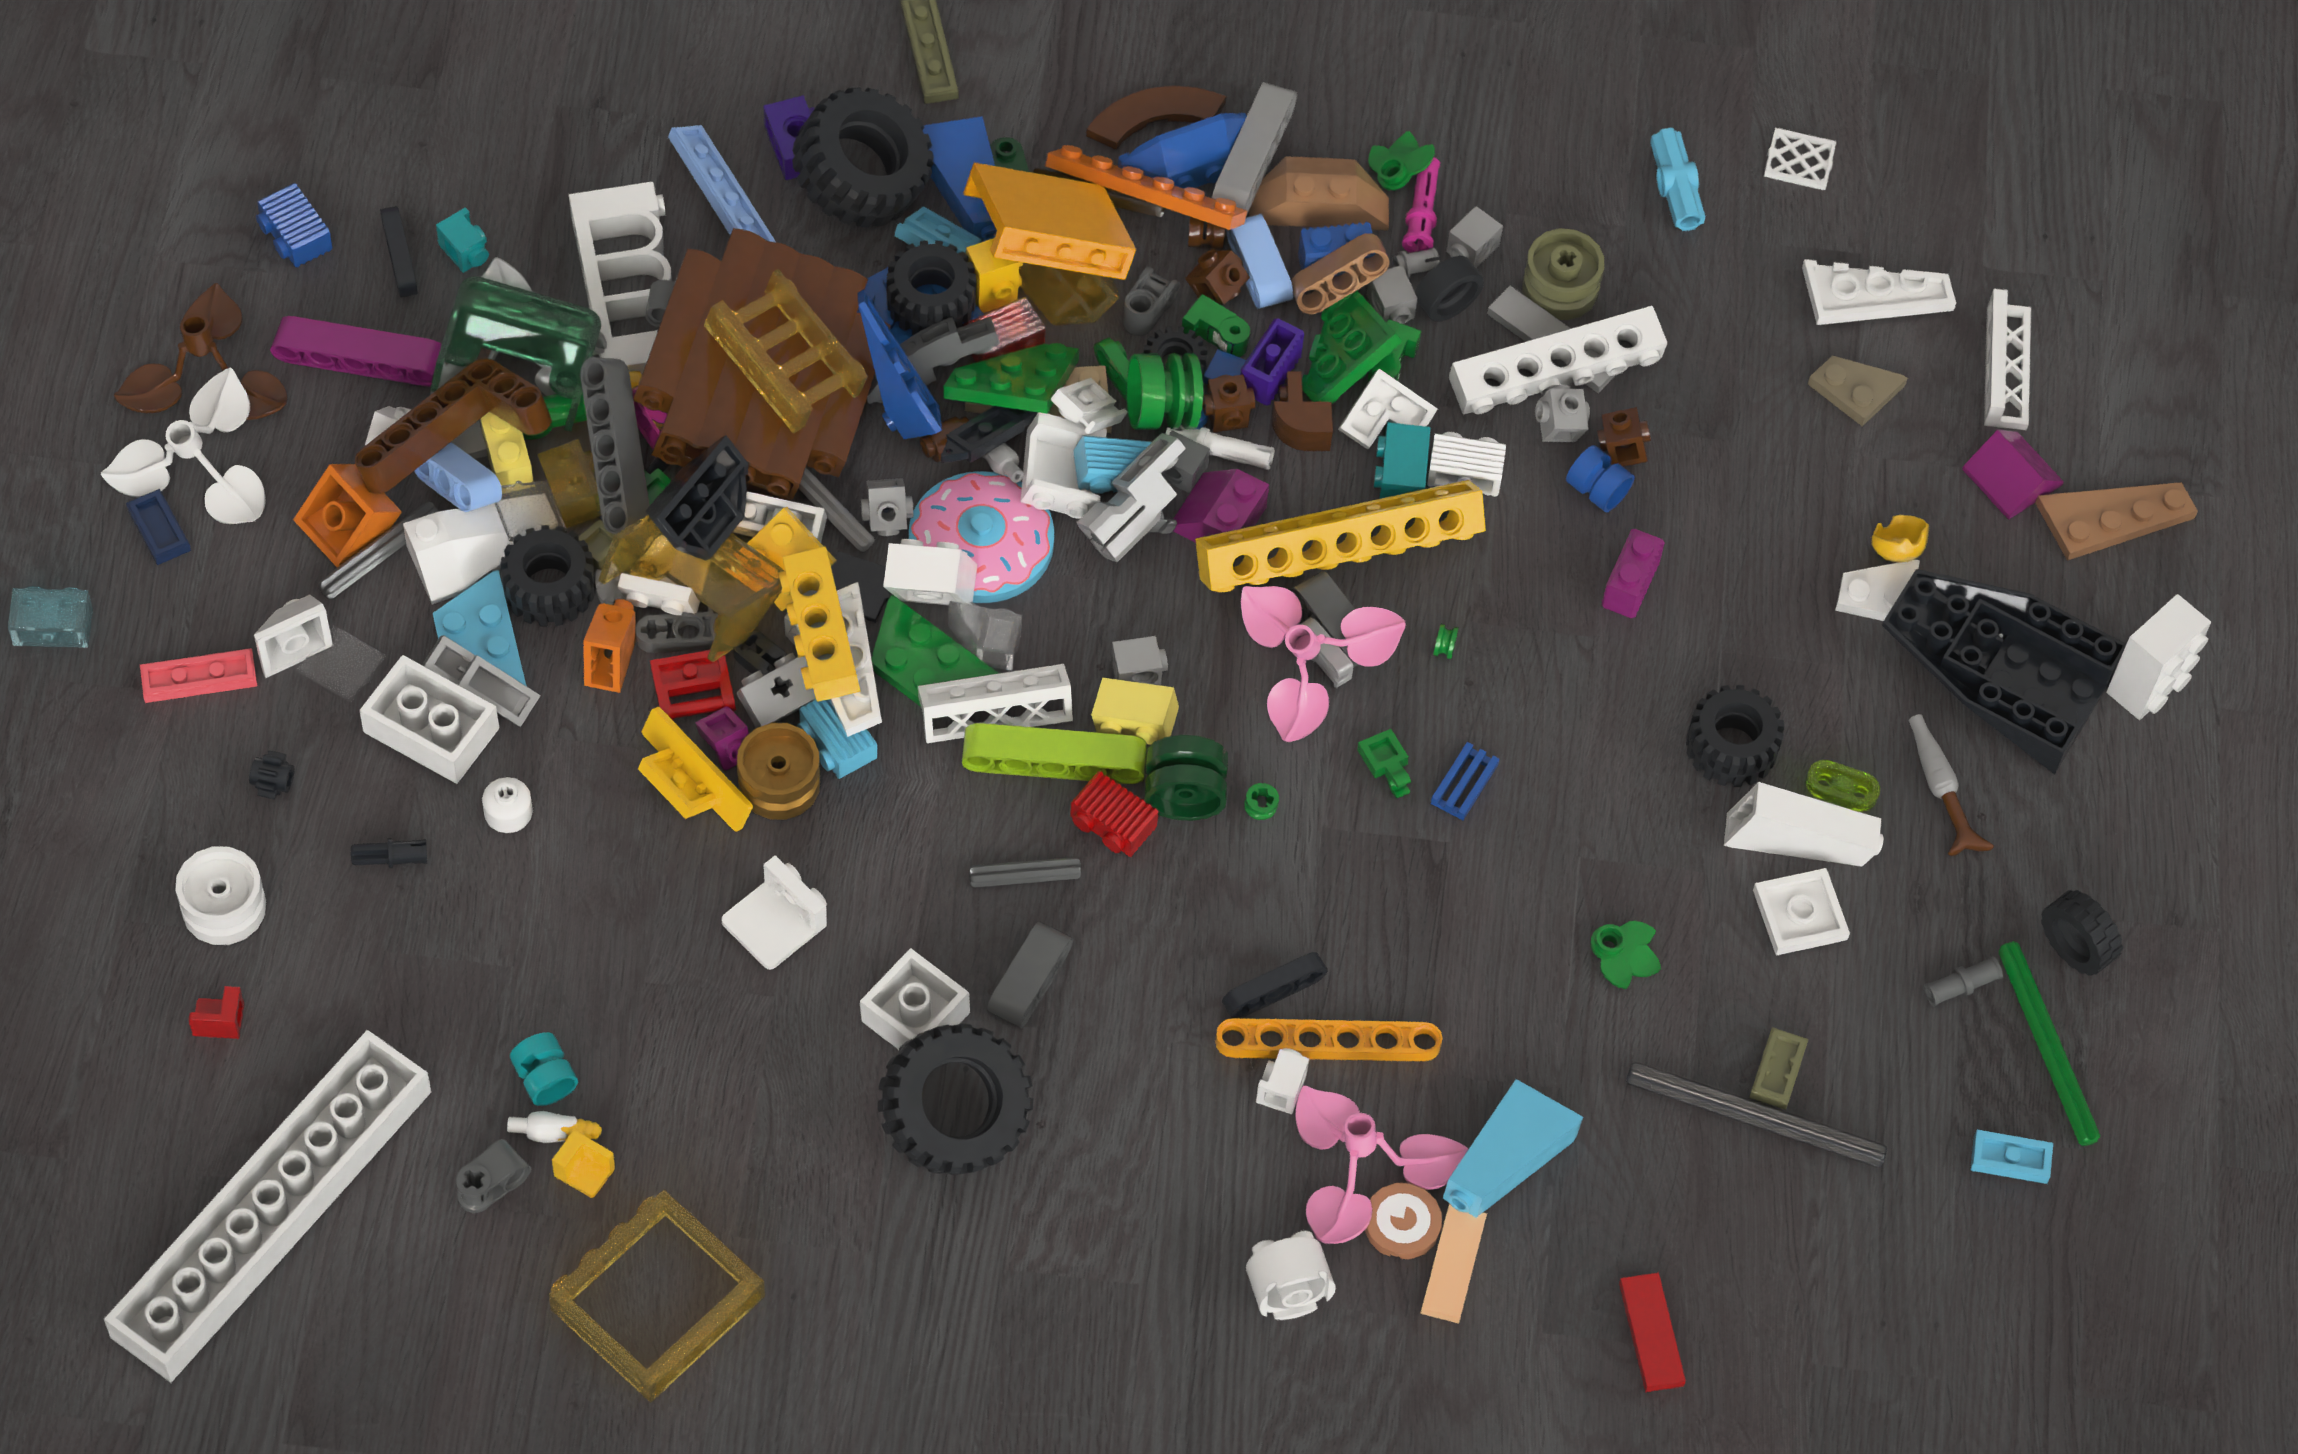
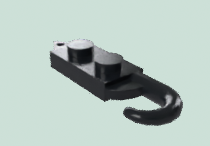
[941,406,1038,463]

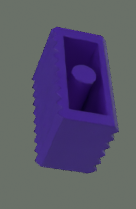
[1240,318,1304,405]

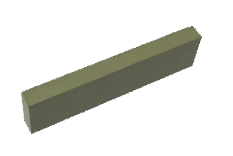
[899,0,959,104]

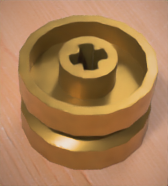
[737,723,820,820]

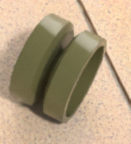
[1522,228,1604,320]

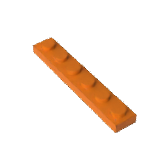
[1045,145,1247,230]

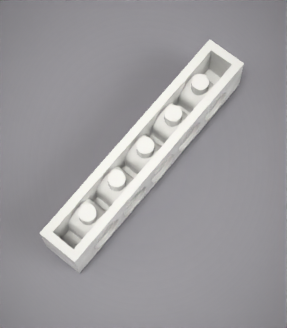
[1449,306,1667,415]

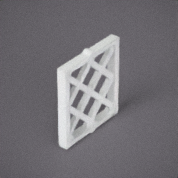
[1764,128,1836,190]

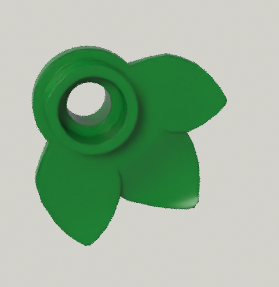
[1368,131,1435,190]
[1590,921,1661,989]

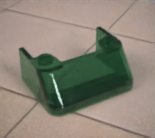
[430,276,601,432]

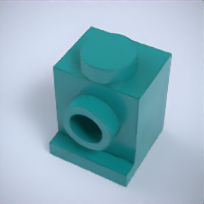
[436,207,489,273]

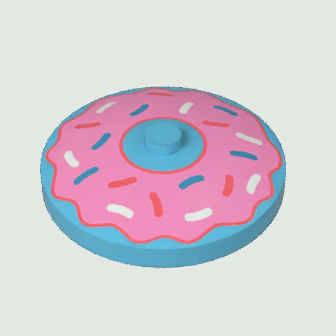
[909,471,1054,603]

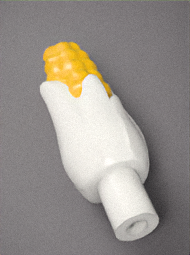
[507,1111,602,1143]

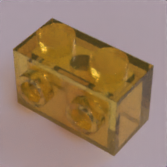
[537,439,601,529]

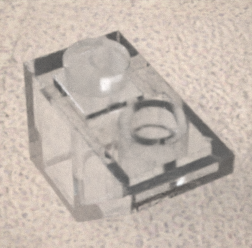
[948,601,1022,671]

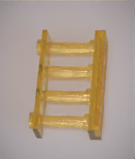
[704,269,868,434]

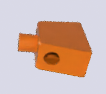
[583,599,636,693]

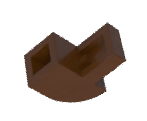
[1272,371,1333,451]

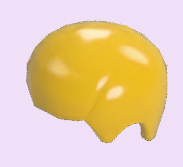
[1871,515,1929,562]

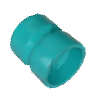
[509,1032,578,1106]

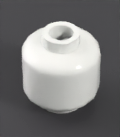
[482,777,533,833]

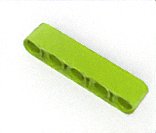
[962,723,1147,784]

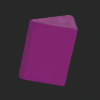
[1962,429,2064,520]

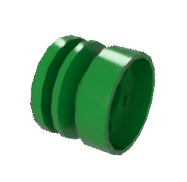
[1126,353,1204,430]

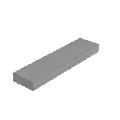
[1487,286,1616,393]

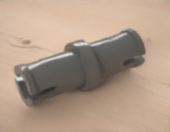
[1924,956,2003,1007]

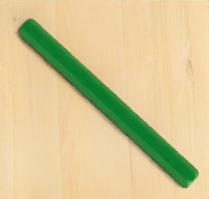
[1998,941,2100,1146]

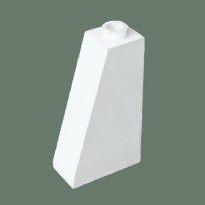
[1724,782,1884,867]

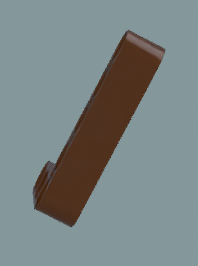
[355,358,552,494]

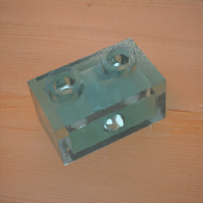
[8,586,93,648]

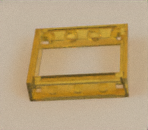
[549,1190,765,1403]

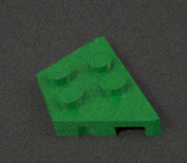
[871,595,999,707]

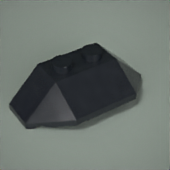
[646,435,749,561]

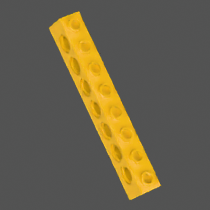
[1195,480,1486,592]

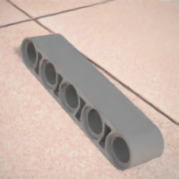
[1212,82,1297,214]

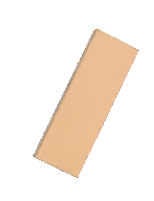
[1421,1204,1487,1324]

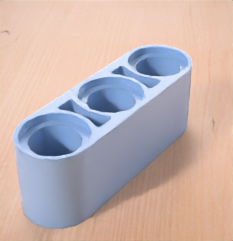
[1226,214,1293,309]
[415,442,502,512]

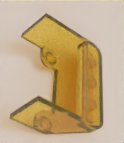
[598,515,784,662]

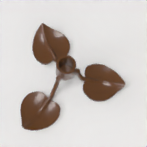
[113,283,288,420]

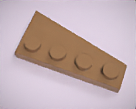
[2035,482,2198,561]

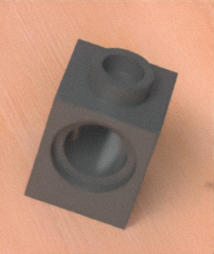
[1161,430,1210,494]

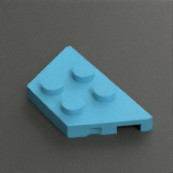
[433,570,526,686]

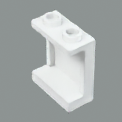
[1020,412,1107,519]

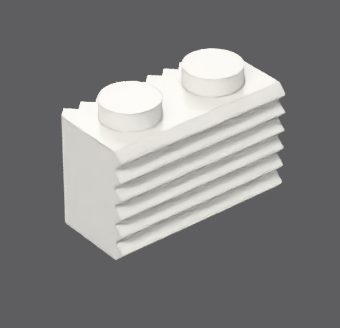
[1427,432,1506,497]

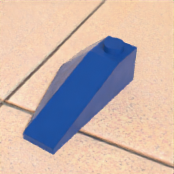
[858,289,942,439]

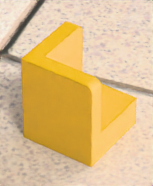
[552,1130,615,1198]

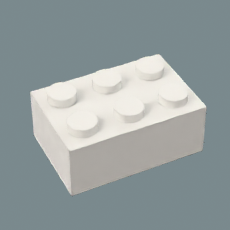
[2106,594,2211,721]
[360,655,499,784]

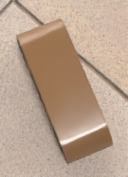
[1291,233,1389,314]

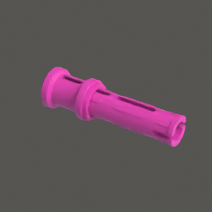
[1402,157,1440,253]

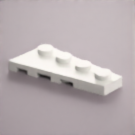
[1802,259,1956,325]
[795,582,882,737]

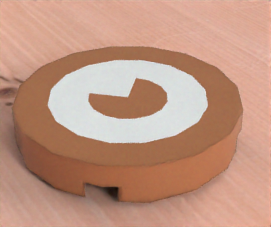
[1365,1183,1442,1259]

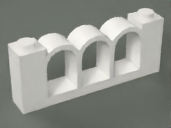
[569,182,672,375]

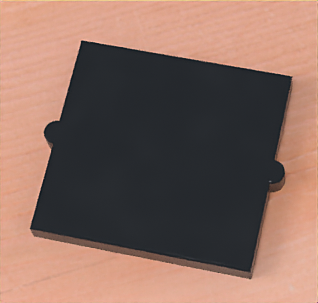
[831,551,890,623]

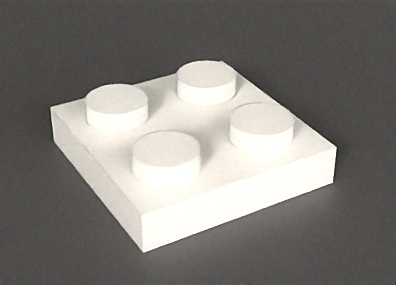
[1753,868,1850,955]

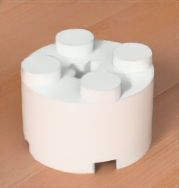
[1246,1231,1336,1320]

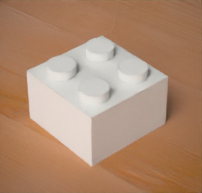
[883,539,978,607]
[860,948,970,1050]

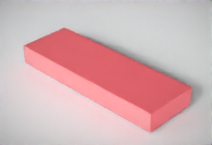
[140,648,257,703]

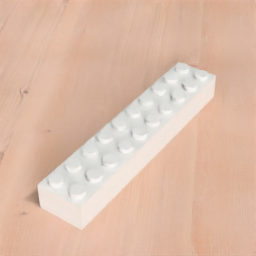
[104,1030,431,1382]

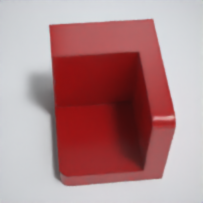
[188,986,244,1039]

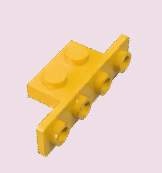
[638,707,753,832]

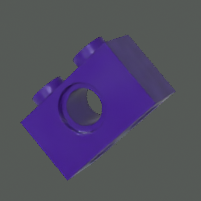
[763,95,814,180]

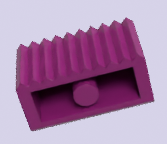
[1601,529,1665,618]

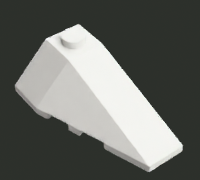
[403,495,557,605]

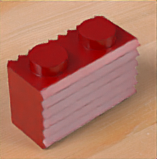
[1070,771,1158,857]

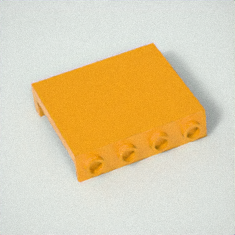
[963,162,1136,280]

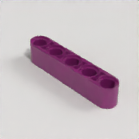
[270,316,448,387]

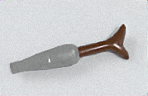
[1909,714,1994,856]

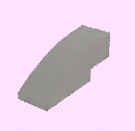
[422,635,541,727]

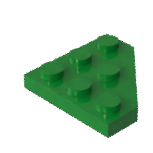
[1302,290,1403,404]
[944,343,1079,414]

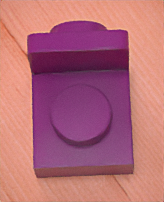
[695,706,750,771]

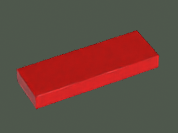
[1619,1272,1686,1392]

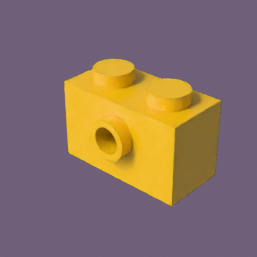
[966,238,1023,313]

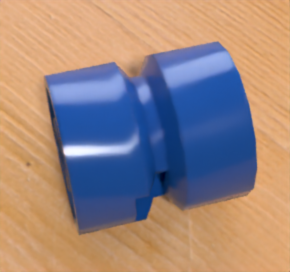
[1566,445,1635,512]

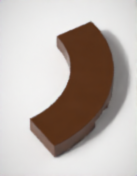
[1086,86,1226,150]

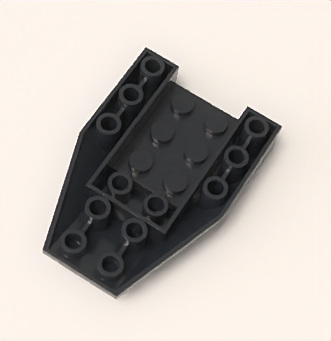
[1882,569,2126,774]

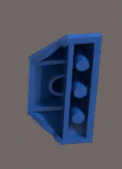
[1118,113,1247,189]

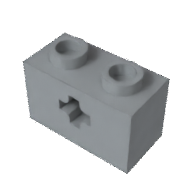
[736,653,816,728]

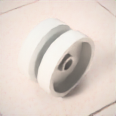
[175,847,266,945]

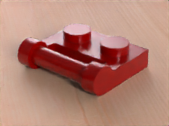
[650,648,736,720]

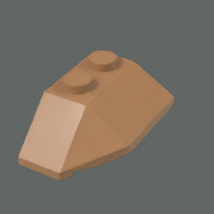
[1249,156,1389,230]

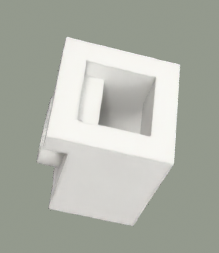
[1256,1048,1309,1114]

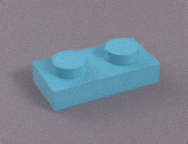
[1970,1130,2053,1184]

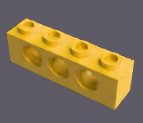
[778,546,861,702]

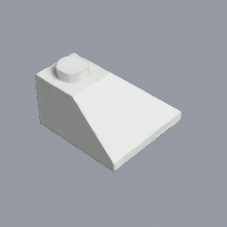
[254,595,333,678]

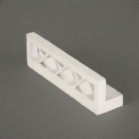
[1984,289,2031,430]
[918,664,1073,743]

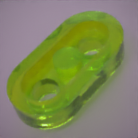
[1805,760,1880,812]

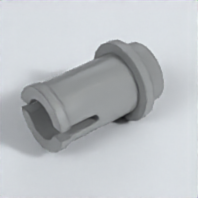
[1392,248,1440,278]

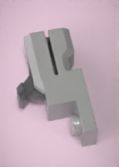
[1076,433,1186,562]

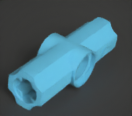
[1650,128,1705,231]

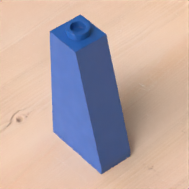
[922,116,997,242]

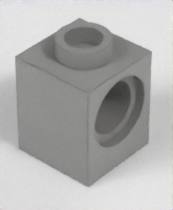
[1446,206,1503,268]
[1367,265,1418,324]
[1111,636,1168,686]

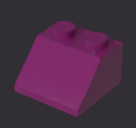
[1173,469,1269,543]

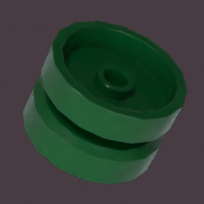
[1145,735,1228,821]

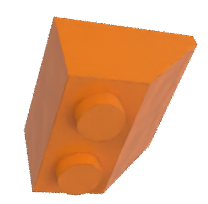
[293,464,402,568]

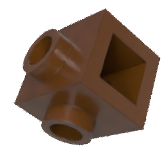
[1185,250,1250,305]
[1202,374,1255,433]
[1597,407,1651,467]

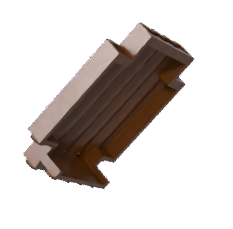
[633,228,890,501]

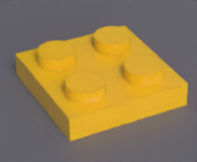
[732,507,837,611]

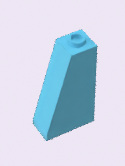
[1443,1079,1583,1218]

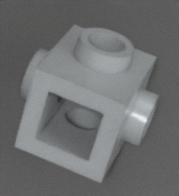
[1535,385,1590,442]
[861,478,913,536]

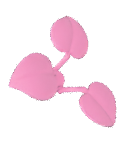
[1241,586,1406,742]
[1296,1085,1468,1244]

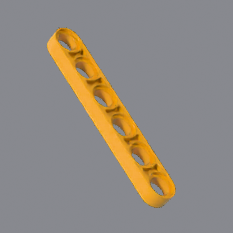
[1215,1018,1442,1061]

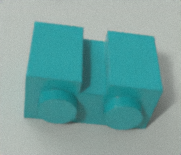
[1374,422,1431,499]

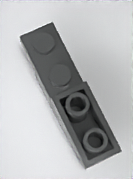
[867,317,1000,404]

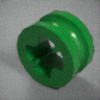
[1433,623,1459,660]
[1244,783,1279,820]

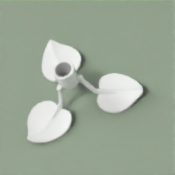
[101,368,266,524]

